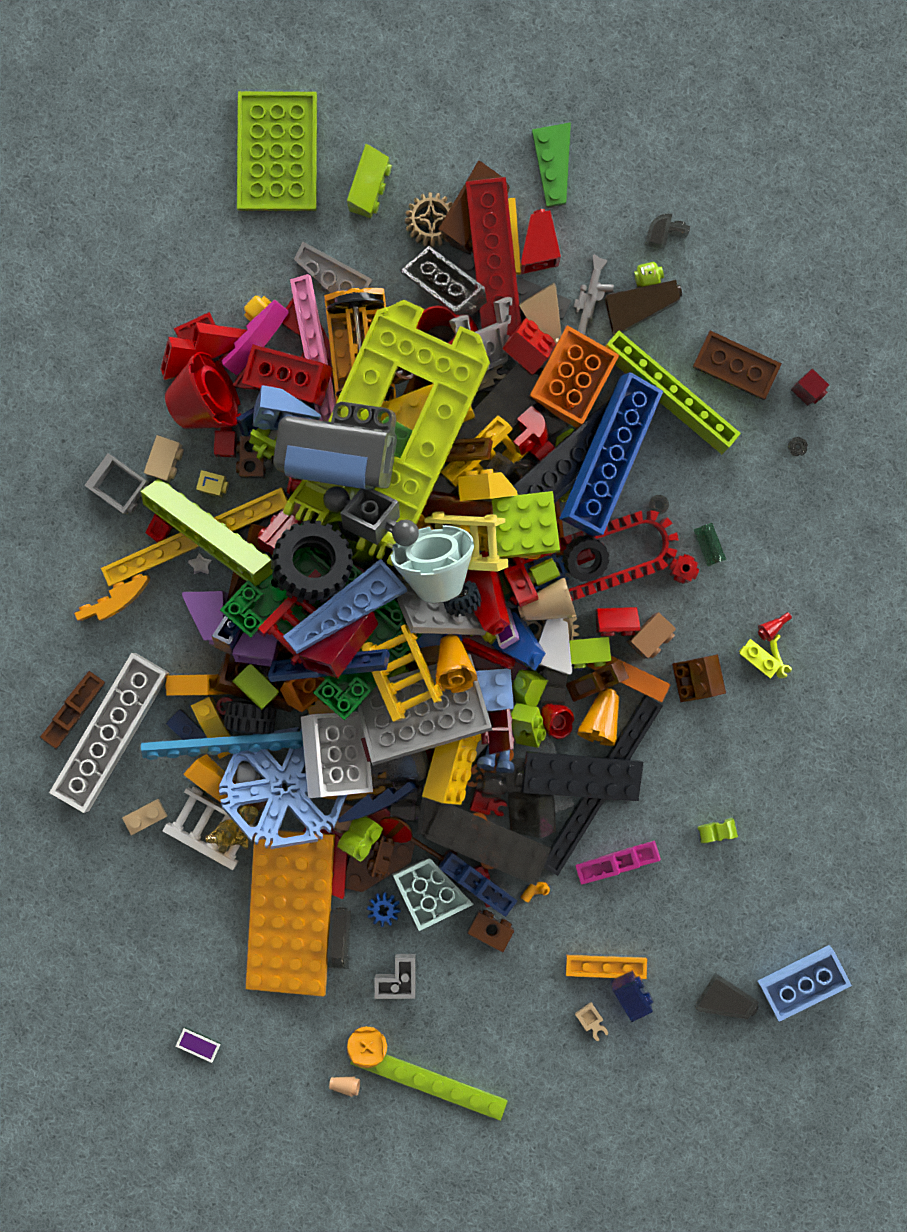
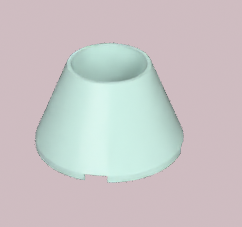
[390,526,474,603]

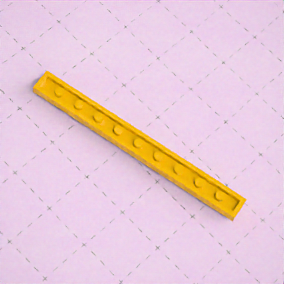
[101,488,288,586]

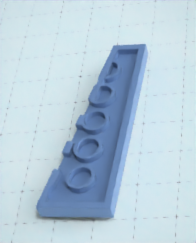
[283,559,407,654]

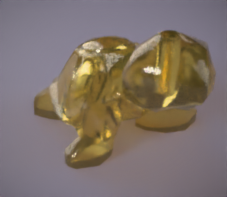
[205,805,258,853]

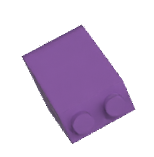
[182,591,228,645]

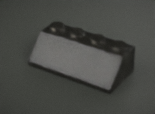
[400,246,487,315]

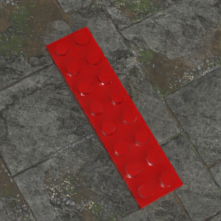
[466,177,521,335]

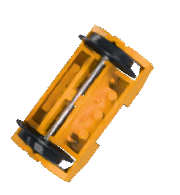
[324,288,396,403]

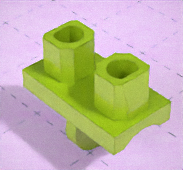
[249,428,277,460]

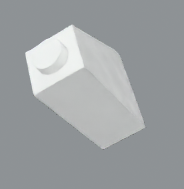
[538,618,572,675]

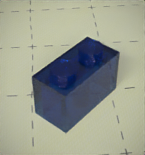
[611,970,654,1022]

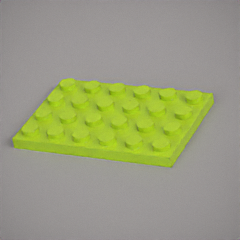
[237,91,317,211]

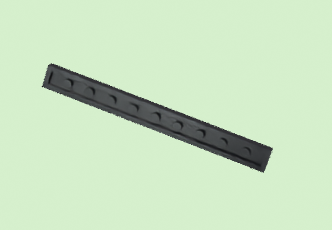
[540,695,663,876]

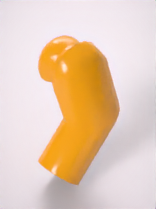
[521,881,550,903]

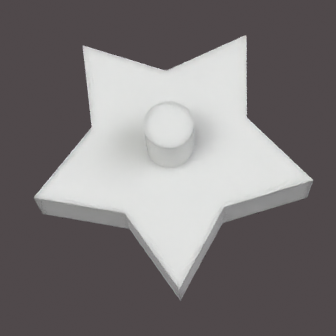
[188,553,212,574]

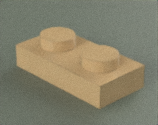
[122,799,167,835]

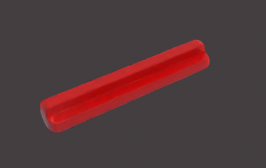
[462,637,516,670]

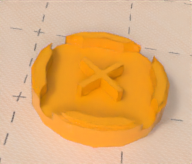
[347,1026,387,1068]

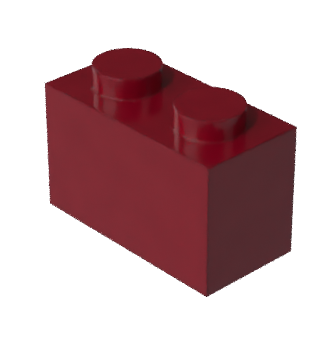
[790,369,829,406]

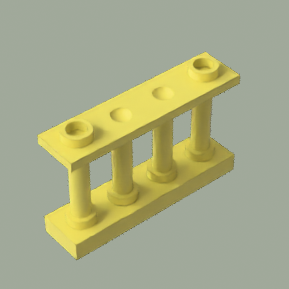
[424,512,508,572]

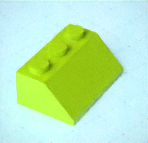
[347,144,392,219]

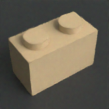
[144,435,184,483]

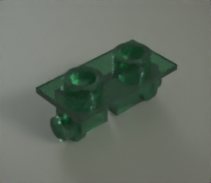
[694,523,726,566]

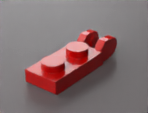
[503,557,539,607]

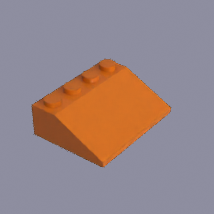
[529,325,619,428]

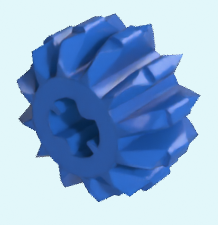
[367,892,401,927]

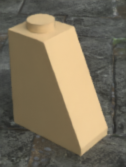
[519,283,561,343]

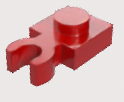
[469,789,507,816]

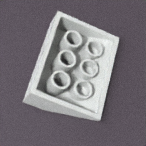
[301,712,373,798]

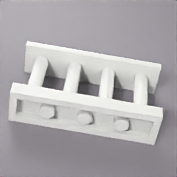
[163,786,257,870]

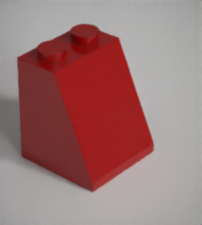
[520,209,561,275]

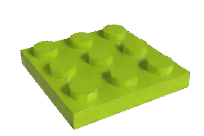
[492,491,560,559]

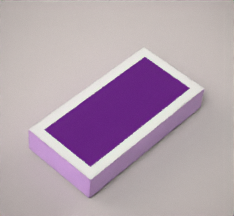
[496,606,520,649]

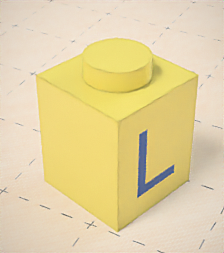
[196,470,229,497]

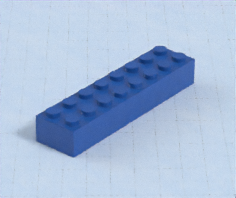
[559,372,663,537]

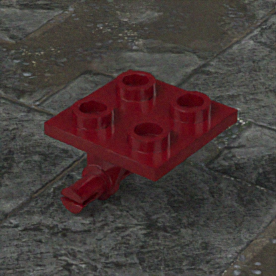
[481,709,514,755]

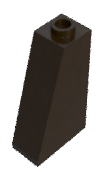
[605,280,682,336]

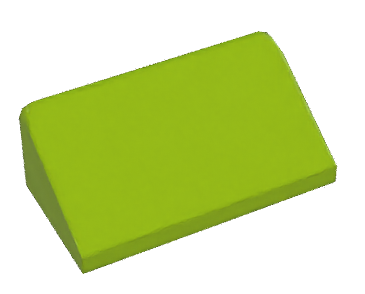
[233,664,279,710]

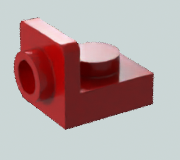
[145,514,173,543]

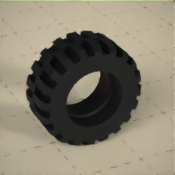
[271,520,353,604]

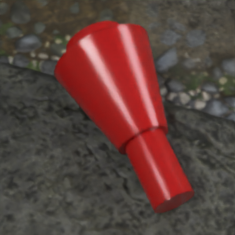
[758,612,792,642]

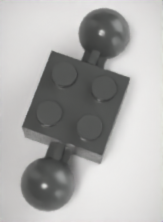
[323,486,419,546]

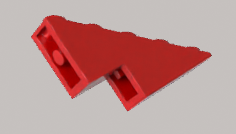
[160,322,247,380]

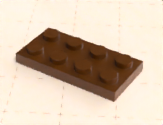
[693,330,782,400]

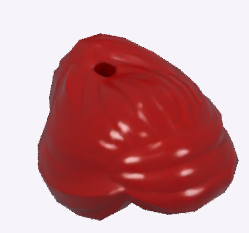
[541,704,575,739]

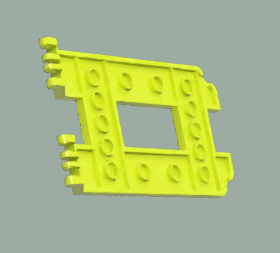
[283,300,490,566]

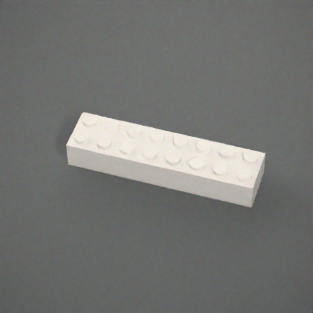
[49,653,170,813]

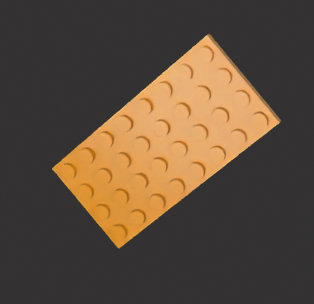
[246,830,335,997]

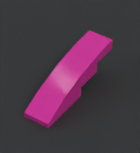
[222,299,289,376]
[575,840,661,885]

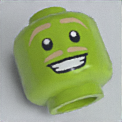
[634,262,664,287]

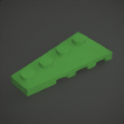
[532,122,571,208]

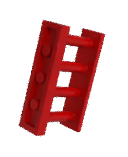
[258,569,331,666]

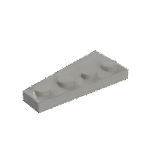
[294,242,373,293]

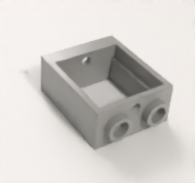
[84,453,150,515]

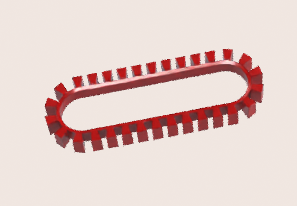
[508,510,679,605]

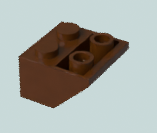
[672,654,726,702]

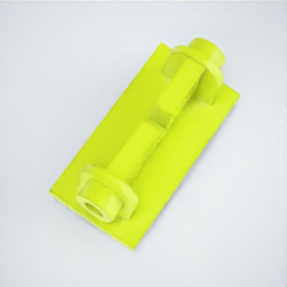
[739,639,781,679]

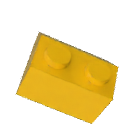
[458,469,517,501]

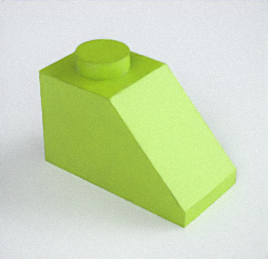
[512,670,548,707]

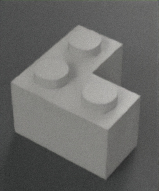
[375,954,416,999]

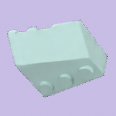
[392,858,474,931]

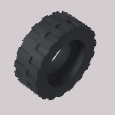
[562,535,610,582]

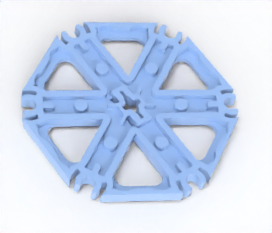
[219,727,347,849]

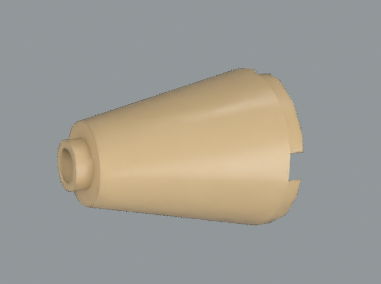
[518,578,576,621]

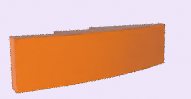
[587,656,671,702]

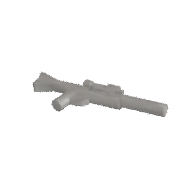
[574,254,614,335]

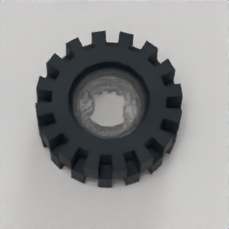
[443,581,481,617]

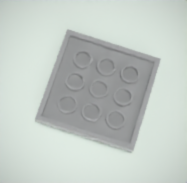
[392,571,486,635]

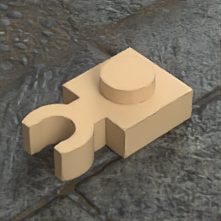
[575,1002,608,1041]

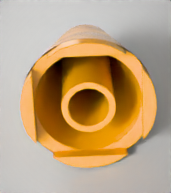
[435,634,477,693]
[577,688,619,746]

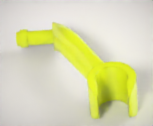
[770,634,792,678]

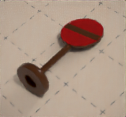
[379,817,457,874]

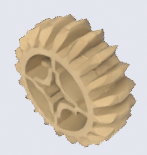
[405,192,453,247]

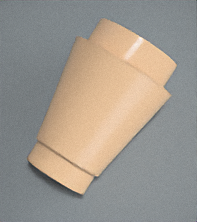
[329,1076,360,1097]

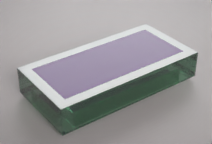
[176,1027,221,1063]

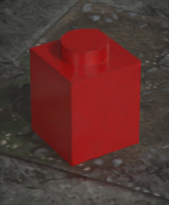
[214,428,237,458]

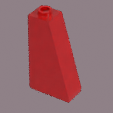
[465,550,510,636]

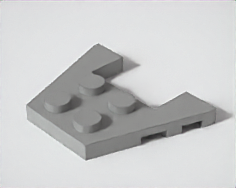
[449,297,512,370]

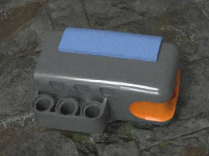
[273,402,397,489]

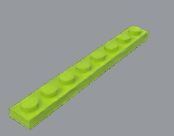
[350,1054,508,1121]

